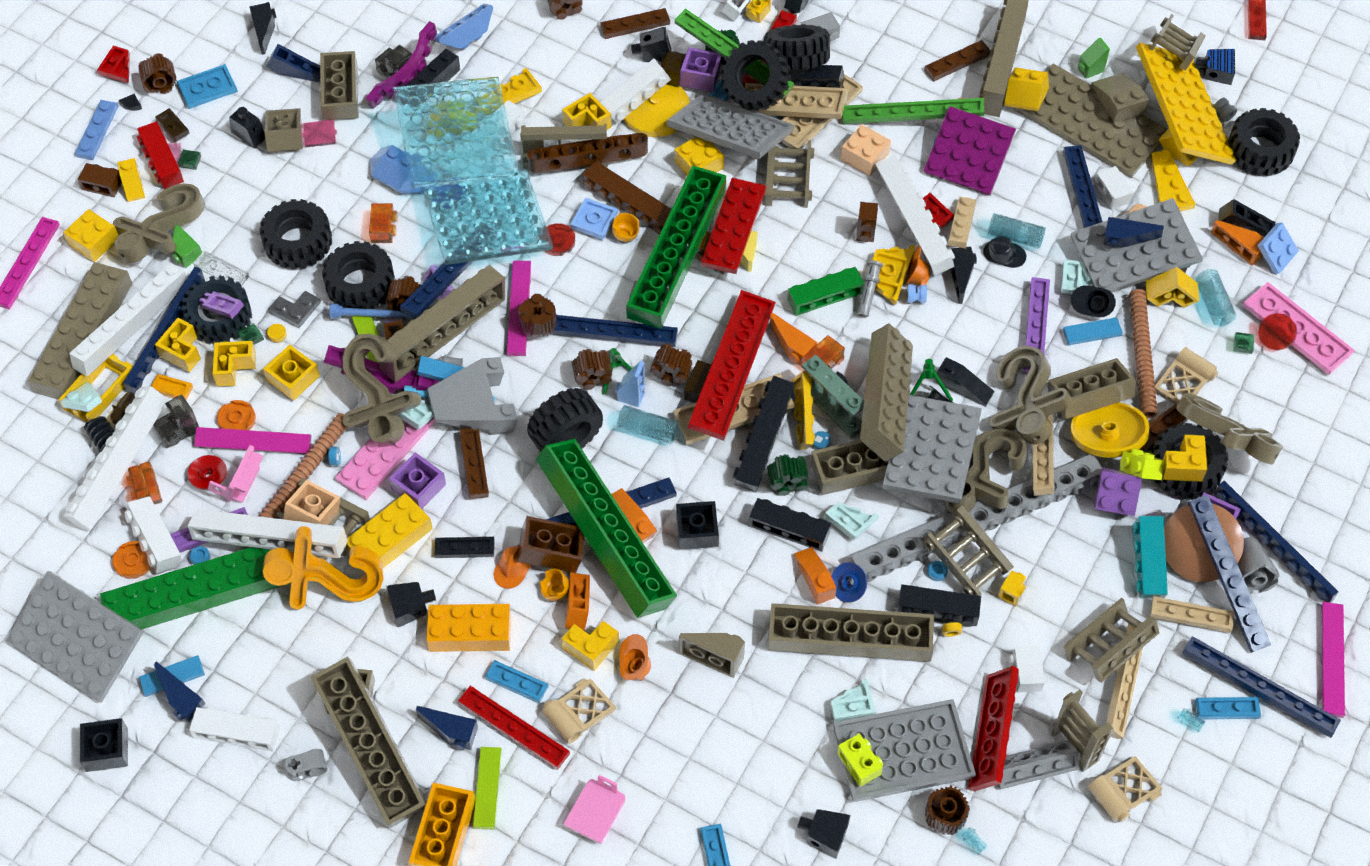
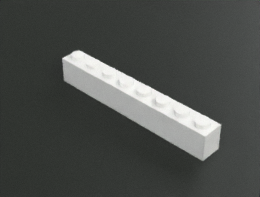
[875,154,955,276]
[69,263,187,376]
[63,386,168,530]
[188,509,348,558]

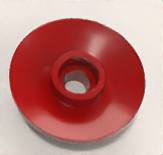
[188,455,227,490]

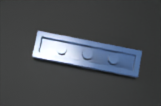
[75,100,118,160]

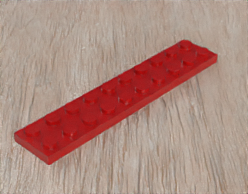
[688,290,776,441]

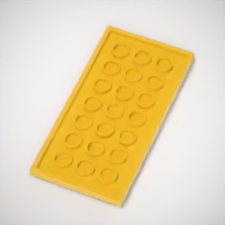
[1136,43,1236,165]

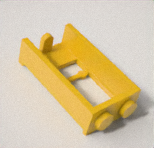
[58,354,133,423]

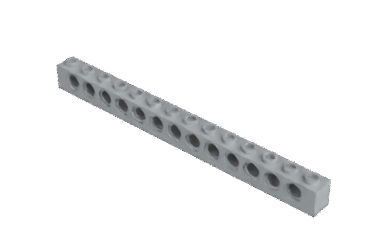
[850,454,1102,582]

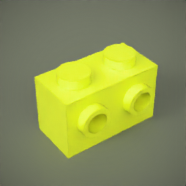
[1120,449,1165,480]
[837,733,883,787]

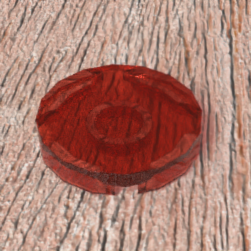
[540,223,576,256]
[1258,313,1297,351]

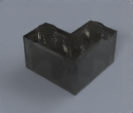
[375,44,412,78]
[153,394,199,449]

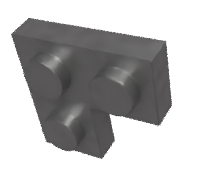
[268,291,321,329]

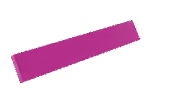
[0,217,60,310]
[507,260,532,356]
[195,427,312,454]
[1321,602,1345,718]

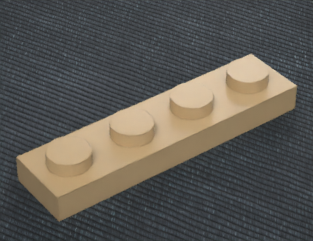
[948,196,977,249]
[1150,596,1234,633]

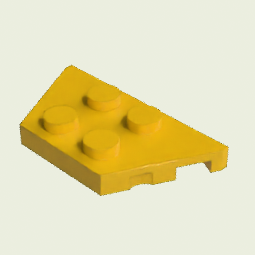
[872,245,915,305]

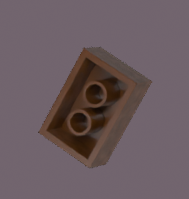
[518,516,584,573]

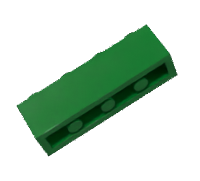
[787,266,864,316]

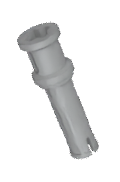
[857,260,883,317]

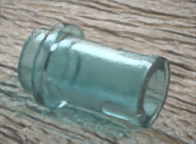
[1177,708,1206,732]
[961,827,988,855]

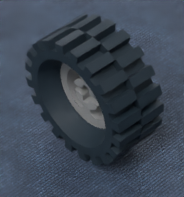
[182,275,252,345]

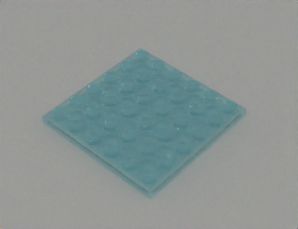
[393,76,519,188]
[422,170,553,265]

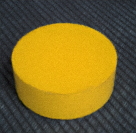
[267,324,287,343]
[942,622,963,637]

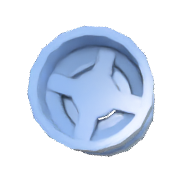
[907,284,927,303]

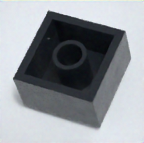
[676,501,719,550]
[80,718,128,772]

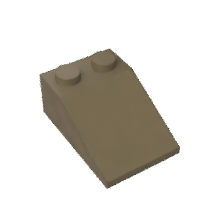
[1091,73,1149,123]
[264,108,303,153]
[679,633,745,678]

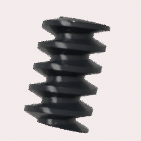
[83,416,114,453]

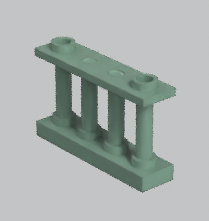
[801,355,864,439]

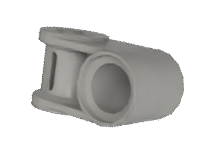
[285,749,328,781]

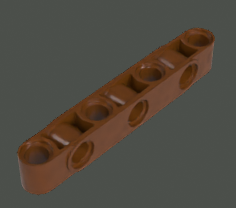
[527,133,648,173]

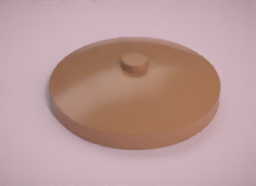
[1164,504,1244,582]

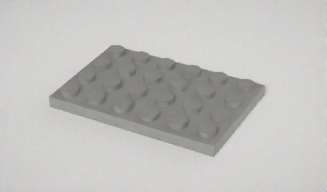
[667,93,794,159]
[1070,198,1203,292]
[882,395,982,504]
[6,571,144,702]
[833,699,976,802]

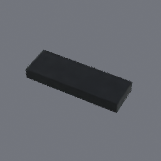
[434,536,495,558]

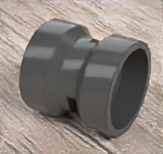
[1213,97,1238,122]

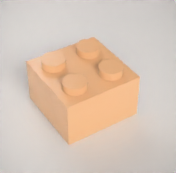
[841,124,891,176]
[283,480,341,525]

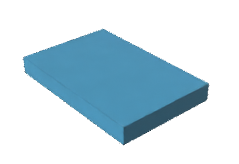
[176,64,238,109]

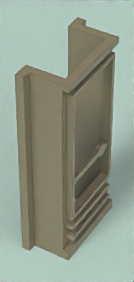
[520,124,608,168]

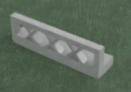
[998,740,1080,789]

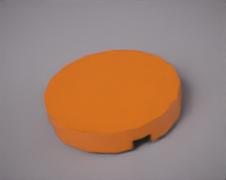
[217,400,256,430]
[112,541,151,579]

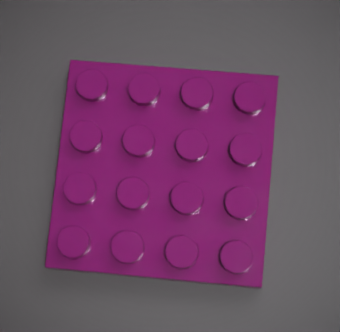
[924,106,1016,196]

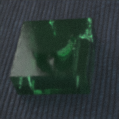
[178,149,201,170]
[238,323,264,345]
[1233,332,1254,354]

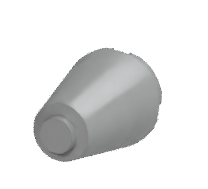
[1238,537,1280,593]

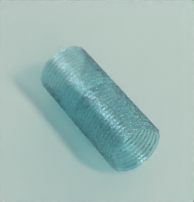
[987,212,1046,249]
[1195,269,1237,327]
[617,405,679,444]

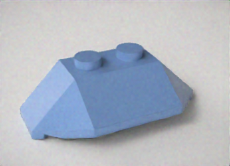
[432,3,493,49]
[370,145,437,194]

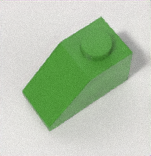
[1078,37,1110,79]
[172,224,203,268]

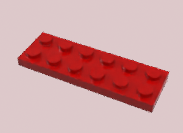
[701,177,766,275]
[968,666,1019,792]

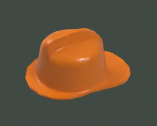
[904,246,931,286]
[494,545,531,589]
[619,634,651,681]

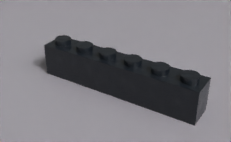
[732,375,795,493]

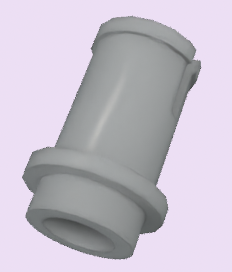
[439,354,463,367]

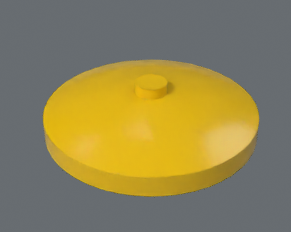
[623,85,690,137]
[1071,402,1149,458]

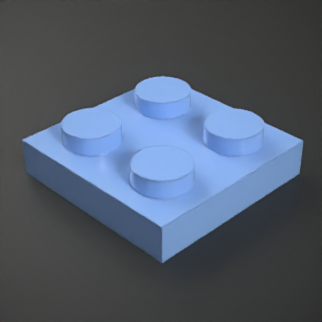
[570,198,618,240]
[1257,222,1299,274]

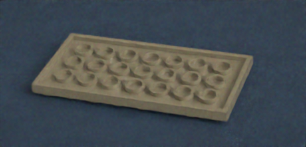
[1014,63,1168,178]

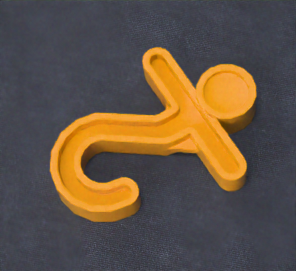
[263,526,384,610]

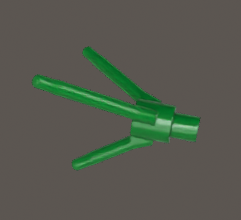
[602,348,632,395]
[910,359,953,401]

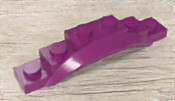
[366,21,437,109]
[323,345,438,394]

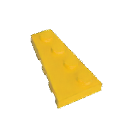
[472,67,542,118]
[1151,149,1195,211]
[791,371,815,450]

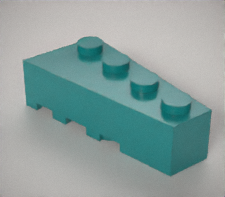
[1132,516,1168,598]

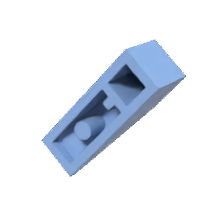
[615,361,645,407]

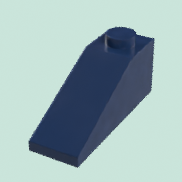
[266,44,320,82]
[1103,217,1164,248]
[154,661,206,722]
[416,706,478,750]

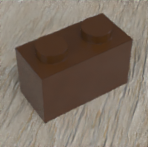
[77,163,122,198]
[856,201,878,242]

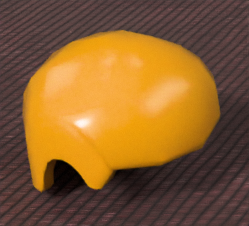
[612,213,639,242]
[540,568,569,601]

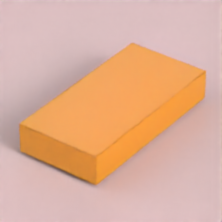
[151,374,193,402]

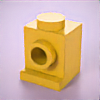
[746,0,771,23]
[998,570,1026,606]

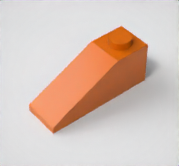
[1211,220,1264,265]
[770,313,817,366]
[612,488,657,543]
[794,547,837,605]
[565,572,590,631]

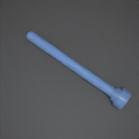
[329,303,414,319]

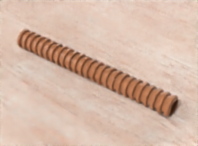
[1129,289,1158,418]
[258,413,348,519]

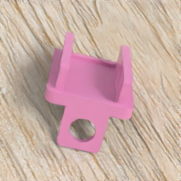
[208,445,263,503]
[564,775,626,844]

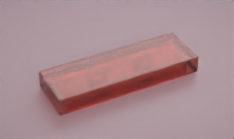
[1248,0,1267,41]

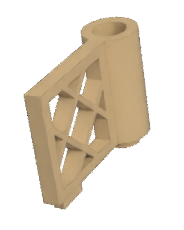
[1155,347,1219,404]
[542,678,616,744]
[1088,756,1163,822]

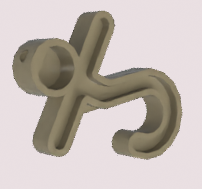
[113,183,205,263]
[343,333,421,444]
[989,346,1073,444]
[1176,393,1283,465]
[944,429,1027,513]

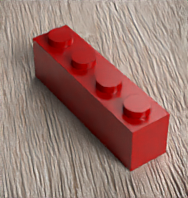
[136,121,184,189]

